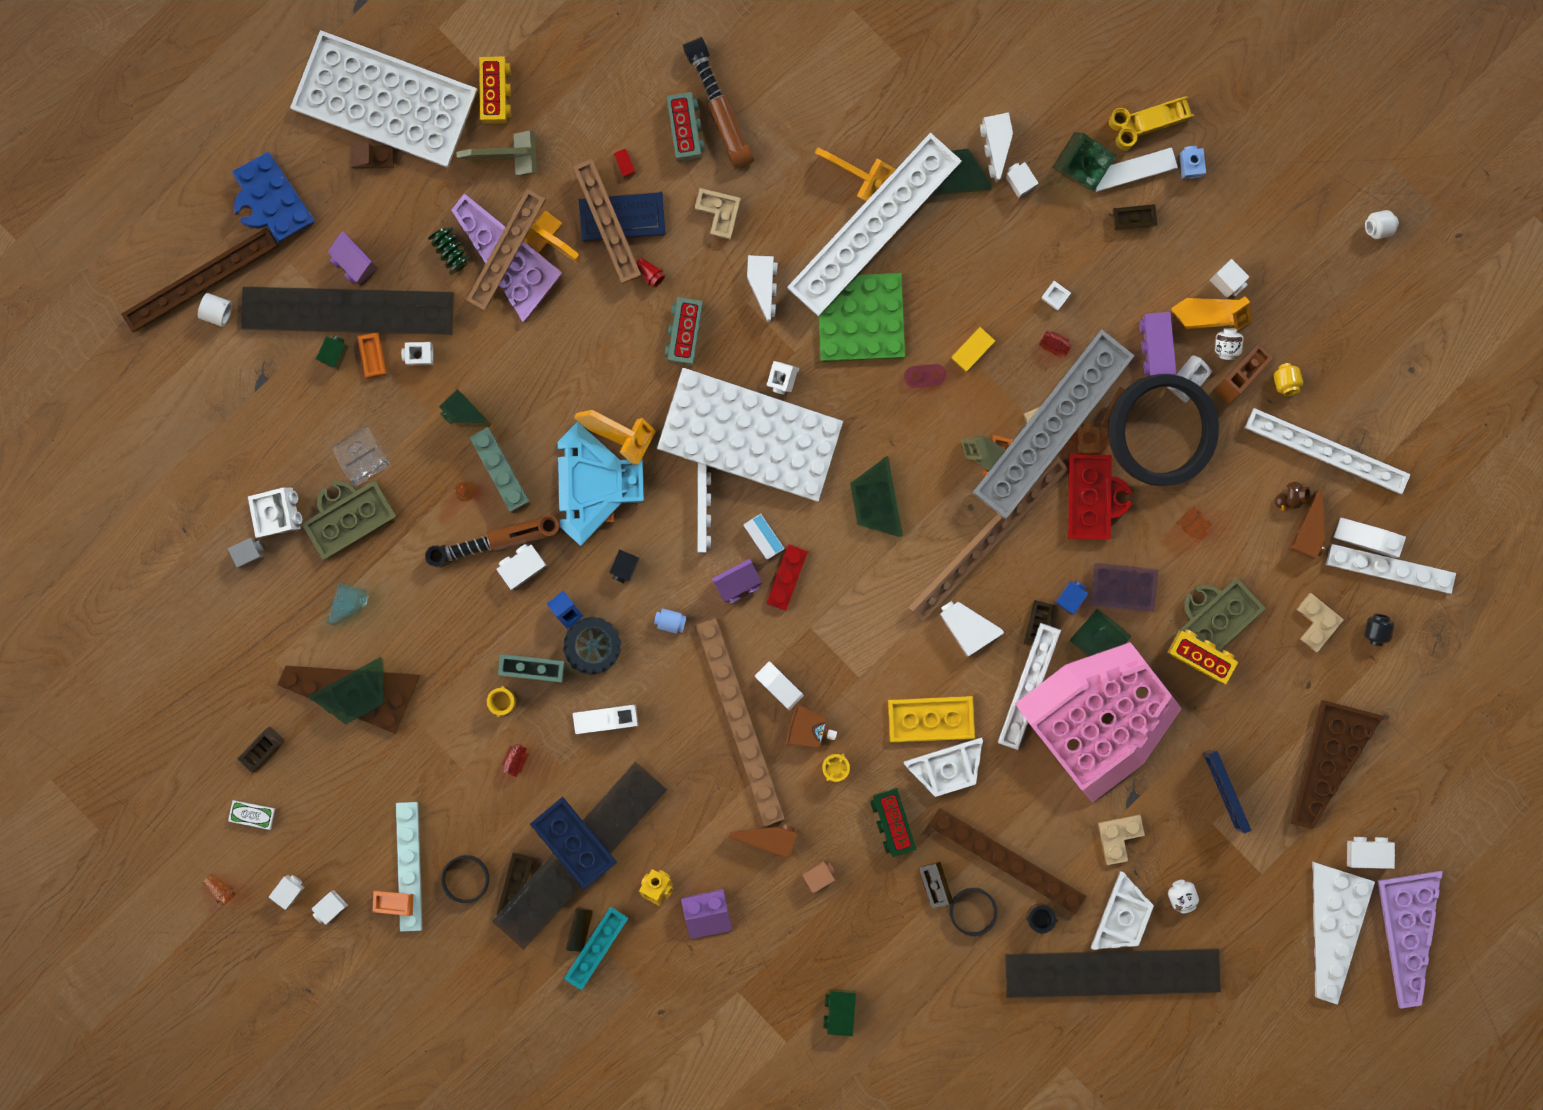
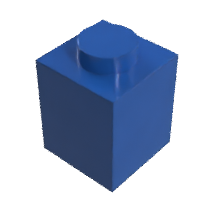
[1054,581,1088,615]
[547,590,583,629]

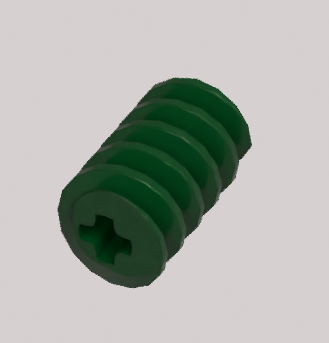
[428,227,471,275]

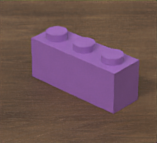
[1139,312,1176,376]

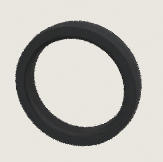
[1108,374,1219,486]

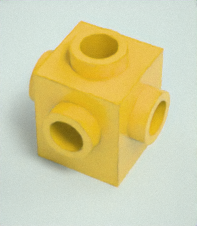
[639,869,673,907]

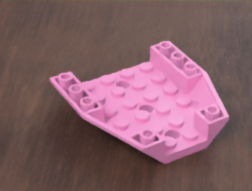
[1015,642,1182,803]

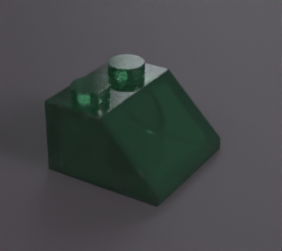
[1052,132,1116,191]
[439,389,491,427]
[1069,609,1132,657]

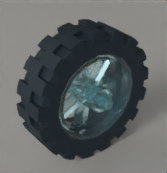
[563,617,621,675]

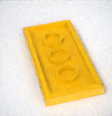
[888,696,975,743]

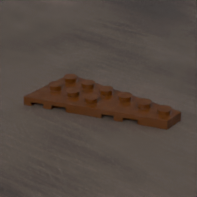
[278,666,420,734]
[1290,700,1385,829]

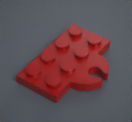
[1067,454,1132,540]

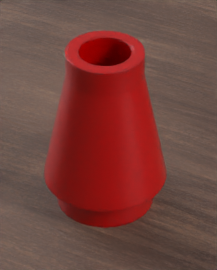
[636,257,665,288]

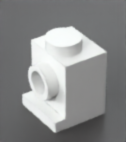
[401,342,434,366]
[767,361,800,395]

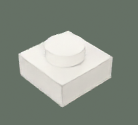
[1041,281,1071,311]

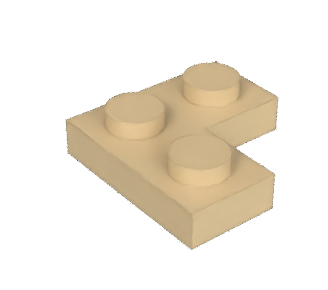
[695,188,741,240]
[1296,593,1344,653]
[1098,814,1145,865]

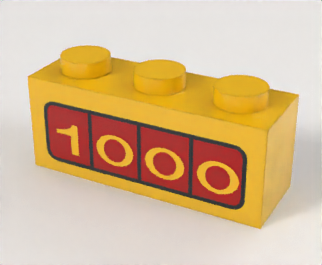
[479,57,511,124]
[1167,629,1238,684]

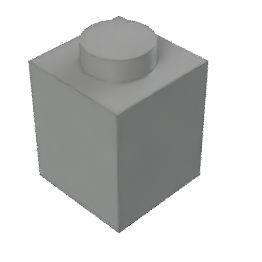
[228,538,264,569]

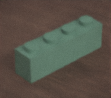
[469,427,531,513]

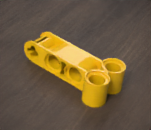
[1109,96,1195,151]

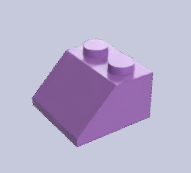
[328,231,378,285]
[712,559,762,604]
[681,888,732,939]

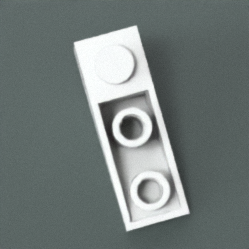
[980,112,1013,183]
[747,255,778,323]
[573,705,639,734]

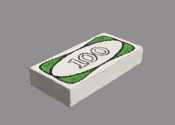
[228,800,276,830]

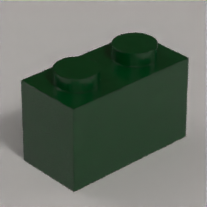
[823,989,856,1036]

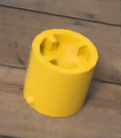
[487,686,517,717]
[822,754,850,782]

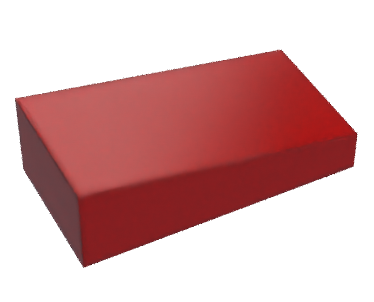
[614,148,636,178]

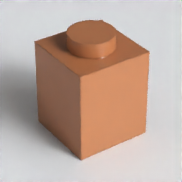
[802,861,836,893]

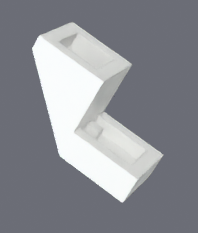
[755,661,804,711]

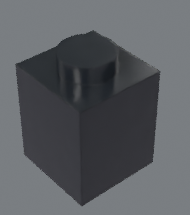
[609,549,640,584]

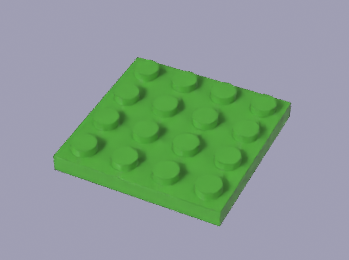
[819,273,905,362]

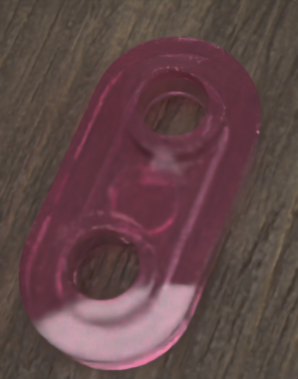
[904,364,946,388]

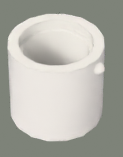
[198,293,232,327]

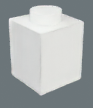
[1005,162,1039,198]
[269,875,305,910]
[312,890,348,925]

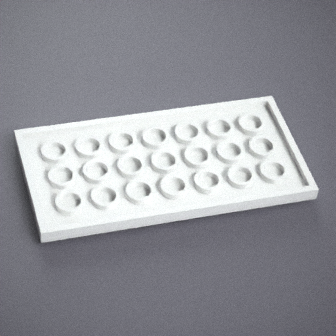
[290,30,478,168]
[657,368,843,502]

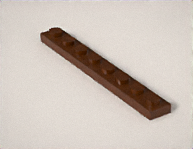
[121,227,279,333]
[929,808,1087,914]

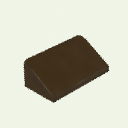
[566,907,593,952]

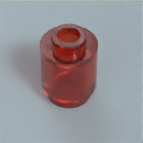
[1039,330,1072,358]
[502,744,529,777]

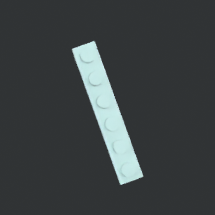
[396,802,423,931]

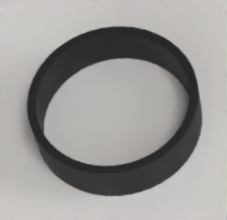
[441,855,489,903]
[950,888,997,936]

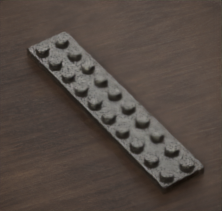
[241,287,454,335]
[492,761,667,950]
[1005,948,1221,998]

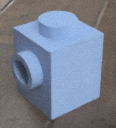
[1179,146,1206,180]

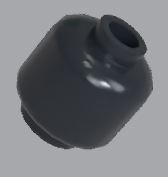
[1364,614,1394,646]

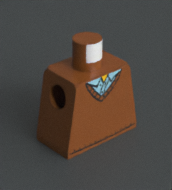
[785,704,837,747]

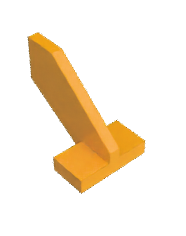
[815,148,896,202]
[524,210,581,263]
[1171,296,1252,331]
[574,410,656,465]

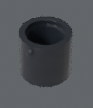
[1026,904,1058,934]

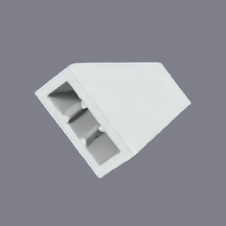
[939,601,1004,656]

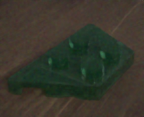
[931,149,992,196]
[850,456,903,537]
[308,657,385,724]

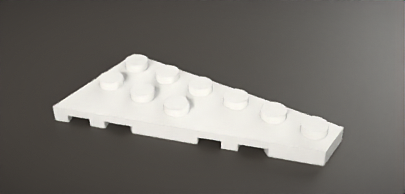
[1312,862,1375,1004]

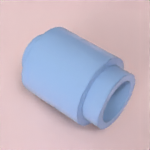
[654,608,686,634]

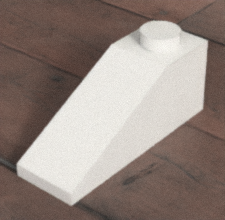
[1333,518,1406,558]

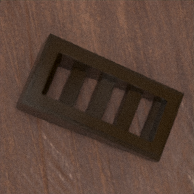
[1023,600,1055,646]
[237,727,284,773]

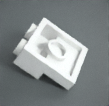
[248,488,302,538]

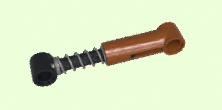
[682,37,754,169]
[425,515,561,567]

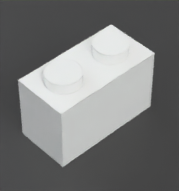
[1210,259,1249,298]
[496,544,547,590]
[1347,837,1395,869]

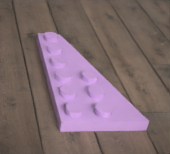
[452,194,563,323]
[1378,871,1443,1009]

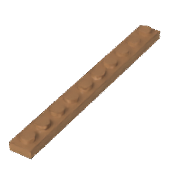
[908,456,1068,622]
[696,618,785,826]

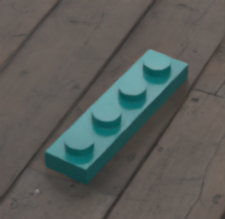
[564,907,628,991]

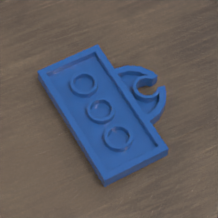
[232,152,315,243]

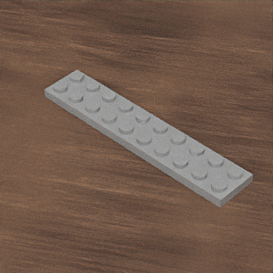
[972,329,1135,519]

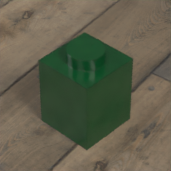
[316,335,349,370]

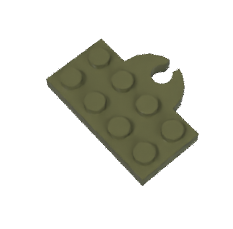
[302,480,397,561]
[1174,577,1266,651]

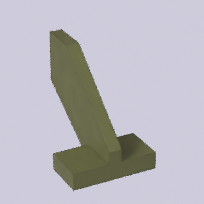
[456,131,537,177]
[960,435,1005,472]

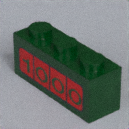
[870,788,917,857]

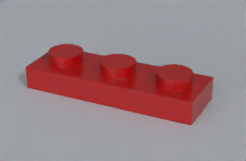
[766,544,808,611]

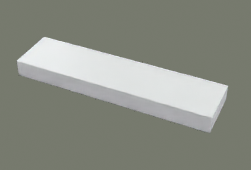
[1090,148,1178,192]

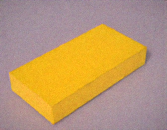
[951,327,995,372]

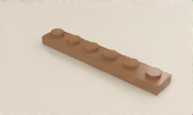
[573,159,641,284]
[466,189,547,311]

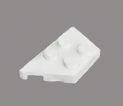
[904,737,983,797]
[1090,871,1154,950]

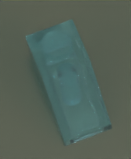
[327,583,368,625]

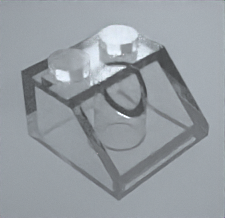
[332,425,391,487]

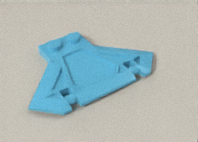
[558,421,644,546]

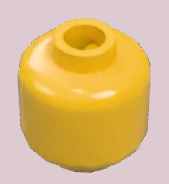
[1273,363,1304,396]

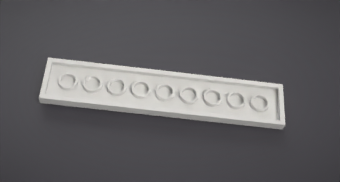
[787,133,961,317]

